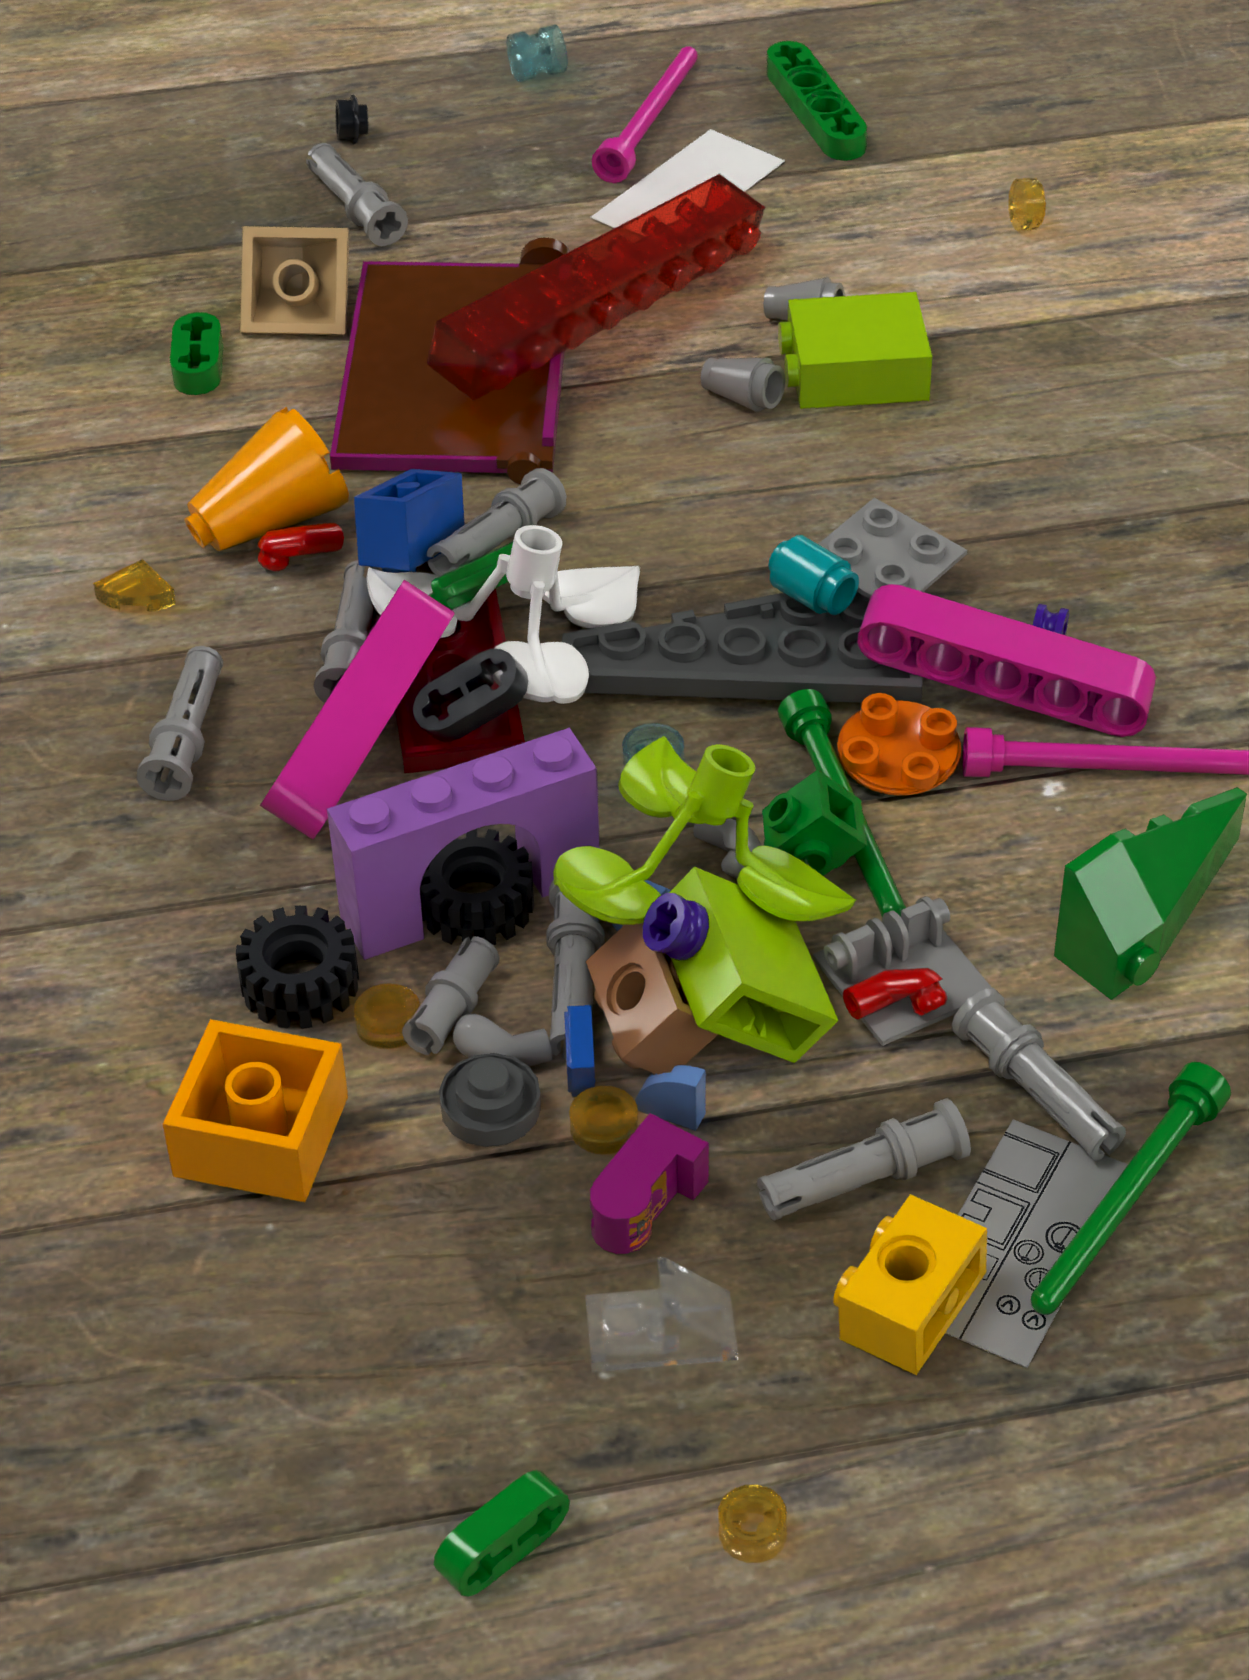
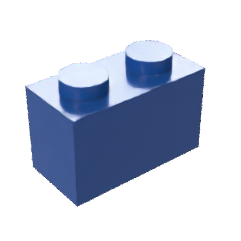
[354,469,465,573]

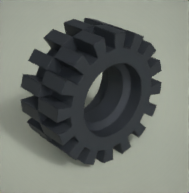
[420,829,534,945]
[236,906,359,1029]

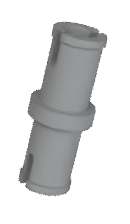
[402,936,500,1055]

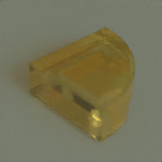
[93,559,176,612]

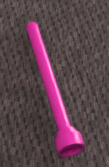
[592,46,698,183]
[962,727,1249,778]

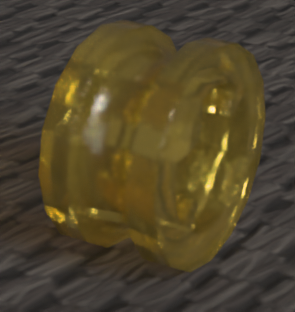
[718,1485,787,1563]

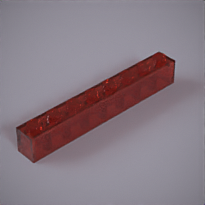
[427,174,765,401]

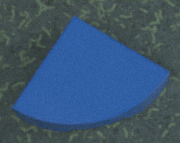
[564,1005,595,1097]

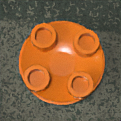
[837,693,961,795]

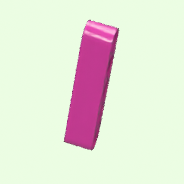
[260,580,455,839]
[858,584,1156,737]

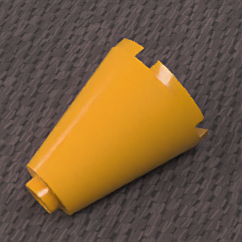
[184,407,349,551]

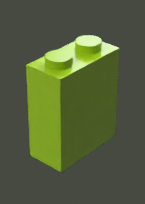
[778,292,932,409]
[669,866,839,1063]

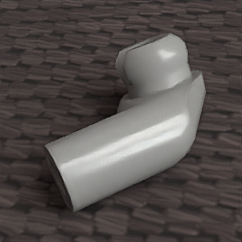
[693,818,762,879]
[453,1014,552,1066]

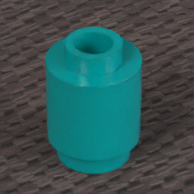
[768,535,859,615]

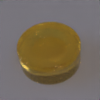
[1008,178,1046,231]
[354,983,420,1049]
[569,1086,638,1154]

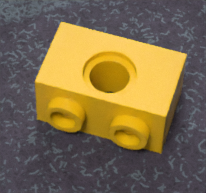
[833,1194,987,1375]

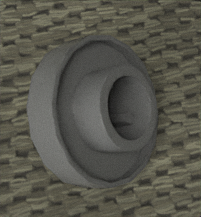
[439,1053,541,1147]

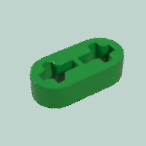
[170,312,223,395]
[433,1470,570,1597]

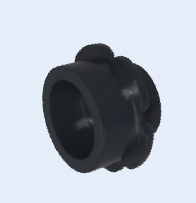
[335,95,368,144]

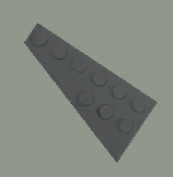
[562,592,922,704]

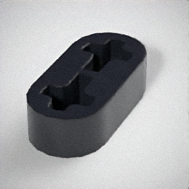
[413,649,529,742]

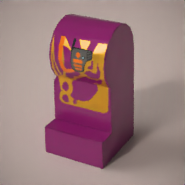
[590,1113,709,1254]

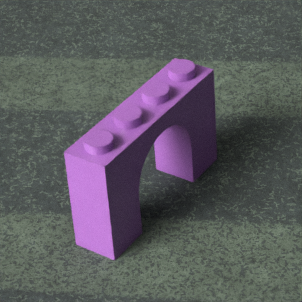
[327,727,599,960]

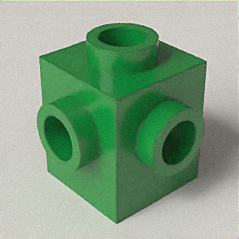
[762,769,867,876]

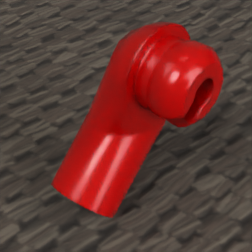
[258,523,344,571]
[843,968,948,1020]

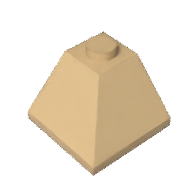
[240,226,349,336]

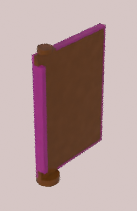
[330,237,572,485]

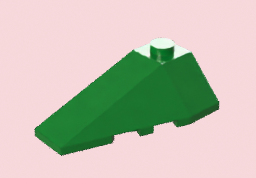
[1054,787,1247,1000]

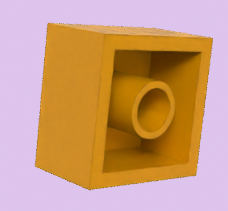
[163,1019,348,1202]

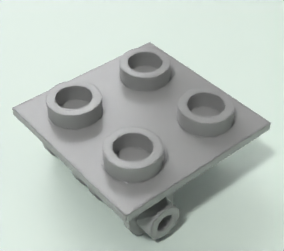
[818,497,967,599]
[813,896,992,1046]

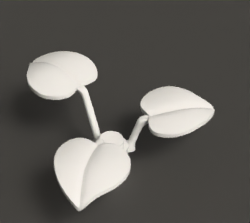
[367,525,640,704]

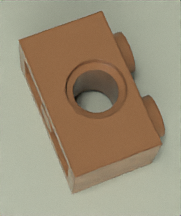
[586,923,718,1075]

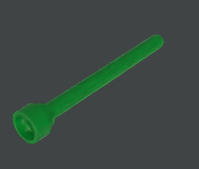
[778,689,906,918]
[1031,1062,1231,1315]

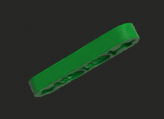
[766,41,867,161]

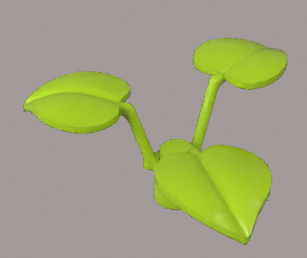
[553,736,857,925]

